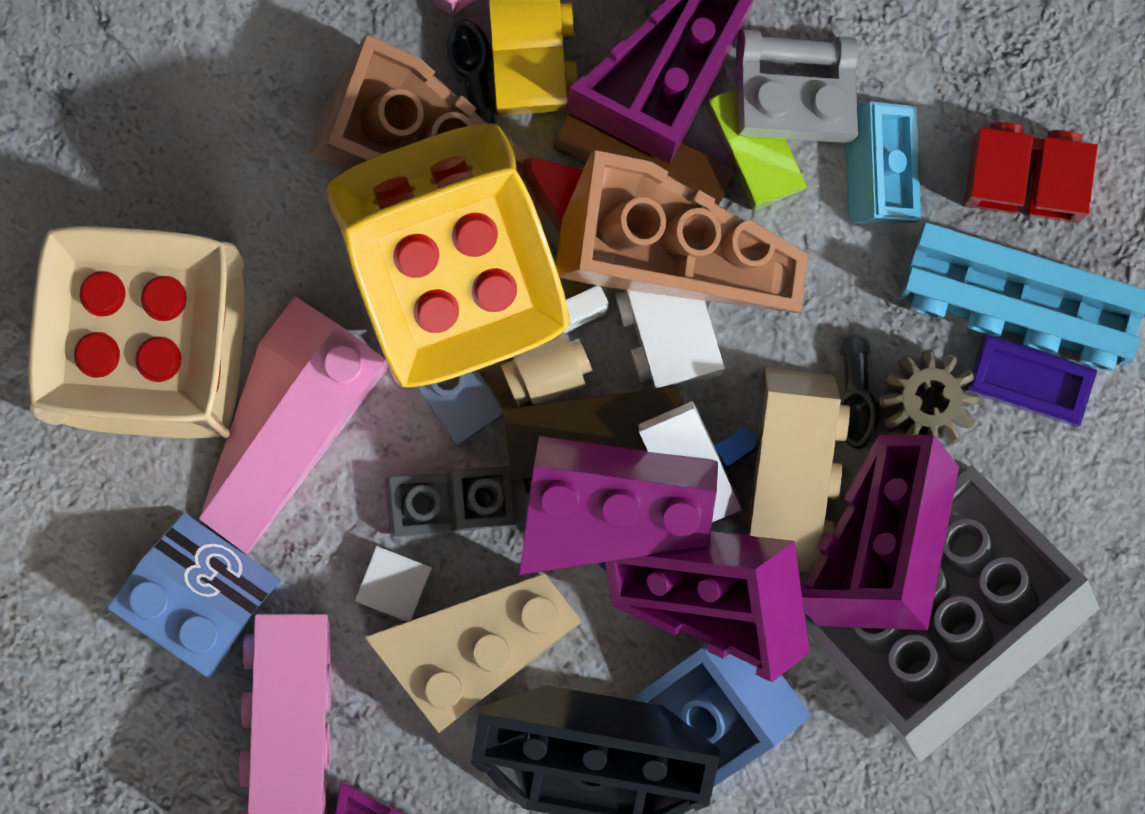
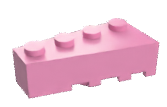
[238,614,332,814]

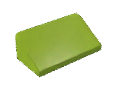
[706,89,807,211]

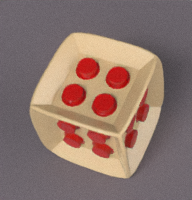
[28,226,245,439]

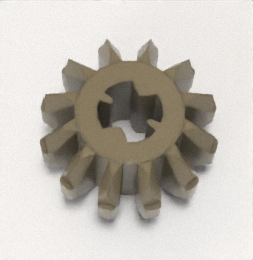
[878,350,980,446]

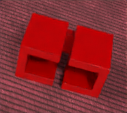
[964,122,1098,223]

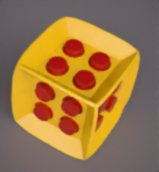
[326,124,571,387]

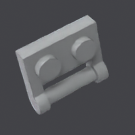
[736,29,858,143]

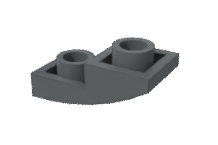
[385,466,515,537]

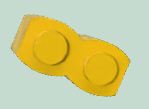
[489,0,577,116]

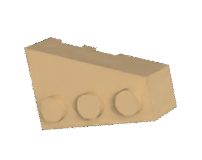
[746,367,850,573]
[365,574,582,733]

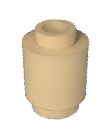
[500,332,592,407]

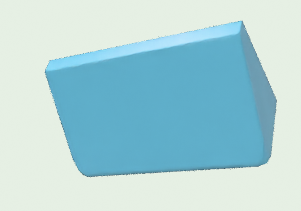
[846,102,921,224]

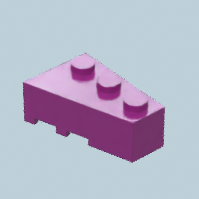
[565,0,754,164]
[800,435,959,630]
[519,436,718,575]
[605,531,810,682]

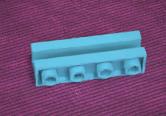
[899,222,1145,371]

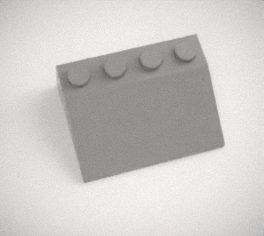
[804,465,1100,763]

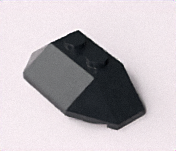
[471,685,720,814]

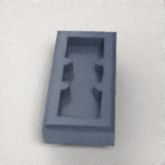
[417,370,504,447]

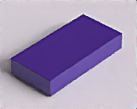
[965,334,1098,427]

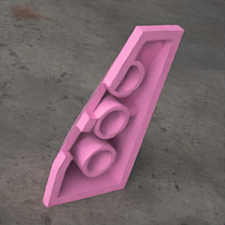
[199,296,389,555]

